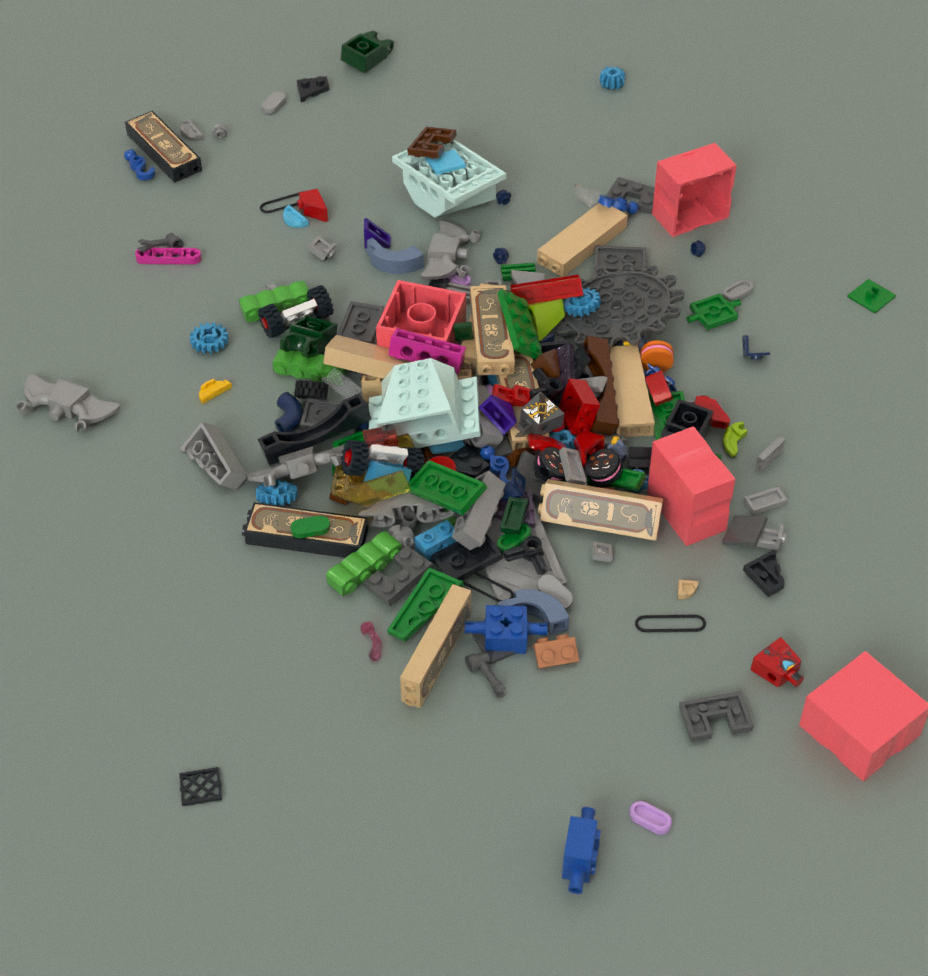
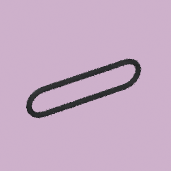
[260,191,304,213]
[462,572,514,602]
[635,615,706,632]

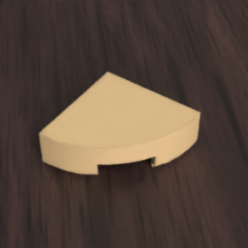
[677,580,699,600]

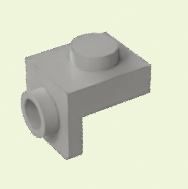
[307,235,337,261]
[756,524,787,551]
[388,525,415,549]

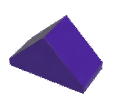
[364,218,391,249]
[478,394,517,435]

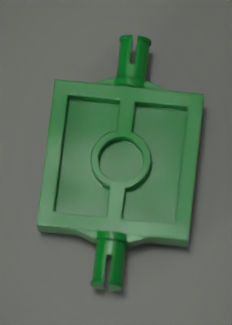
[686,293,741,330]

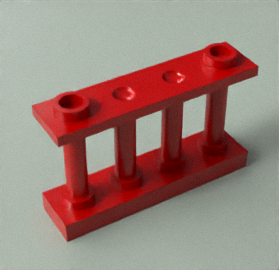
[510,274,583,304]

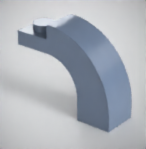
[366,238,424,274]
[498,589,569,635]

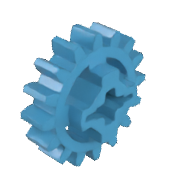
[563,287,601,317]
[189,322,229,354]
[256,479,298,506]

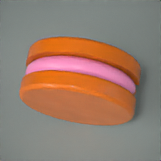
[640,340,674,372]

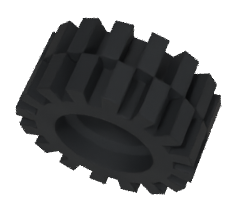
[294,380,329,400]

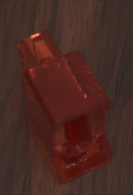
[362,427,399,447]

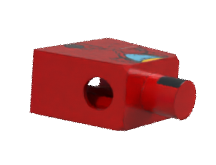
[751,637,804,687]

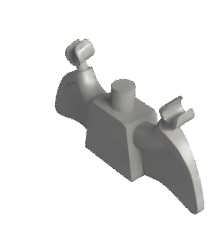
[421,221,480,280]
[16,374,120,433]
[246,444,344,487]

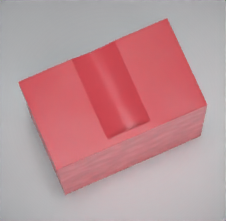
[652,143,737,237]
[647,426,735,546]
[799,651,928,782]

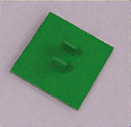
[847,279,896,313]

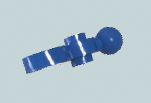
[124,149,155,180]
[598,195,639,214]
[480,445,511,483]

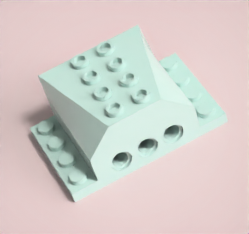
[392,140,506,218]
[369,358,481,448]

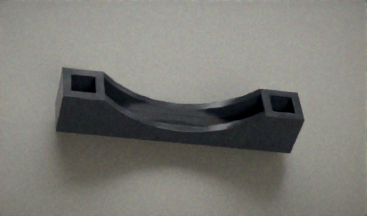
[257,393,372,466]

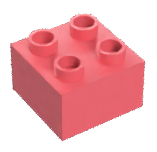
[376,280,466,359]

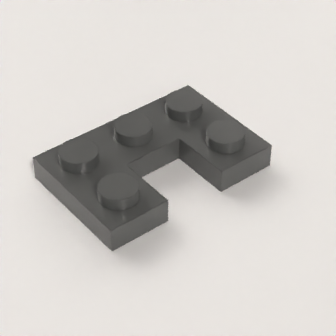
[606,177,655,214]
[363,546,434,606]
[679,691,754,742]

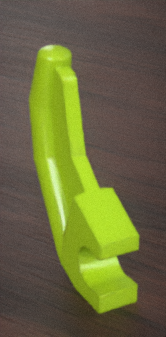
[722,422,747,457]

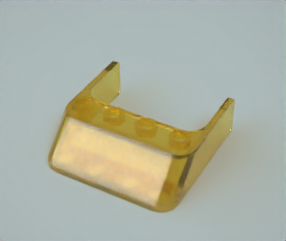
[331,433,415,507]

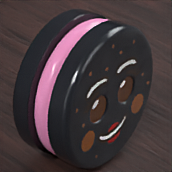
[534,447,565,482]
[585,449,623,486]

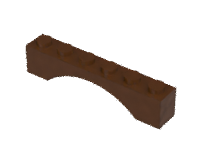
[582,336,619,436]

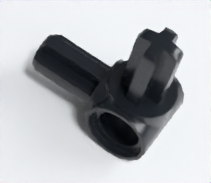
[529,367,563,402]
[504,536,548,575]

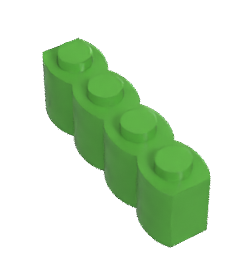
[239,281,309,322]
[272,348,348,386]
[326,531,402,596]

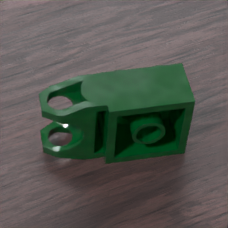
[341,31,394,73]
[280,315,338,358]

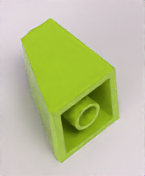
[528,299,565,341]

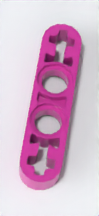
[135,248,202,264]

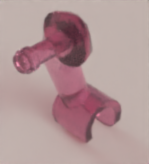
[360,621,382,661]

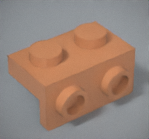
[532,634,579,669]

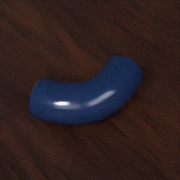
[275,392,303,432]

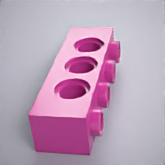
[388,328,466,374]

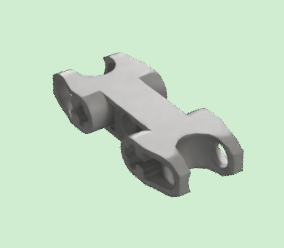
[358,489,454,528]

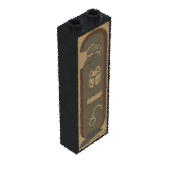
[125,111,202,183]
[242,502,369,558]

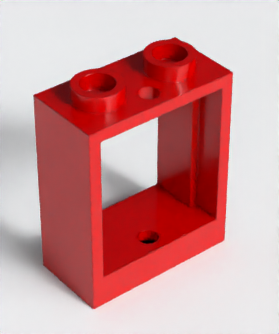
[558,378,600,435]

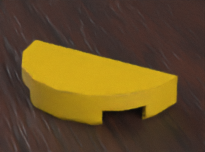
[199,379,232,404]

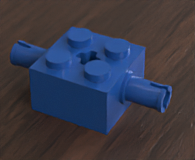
[465,605,548,654]
[562,807,601,894]

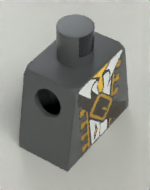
[517,392,564,435]

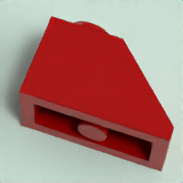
[297,189,328,222]
[693,395,730,429]
[574,431,605,467]

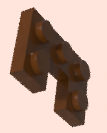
[407,126,457,159]

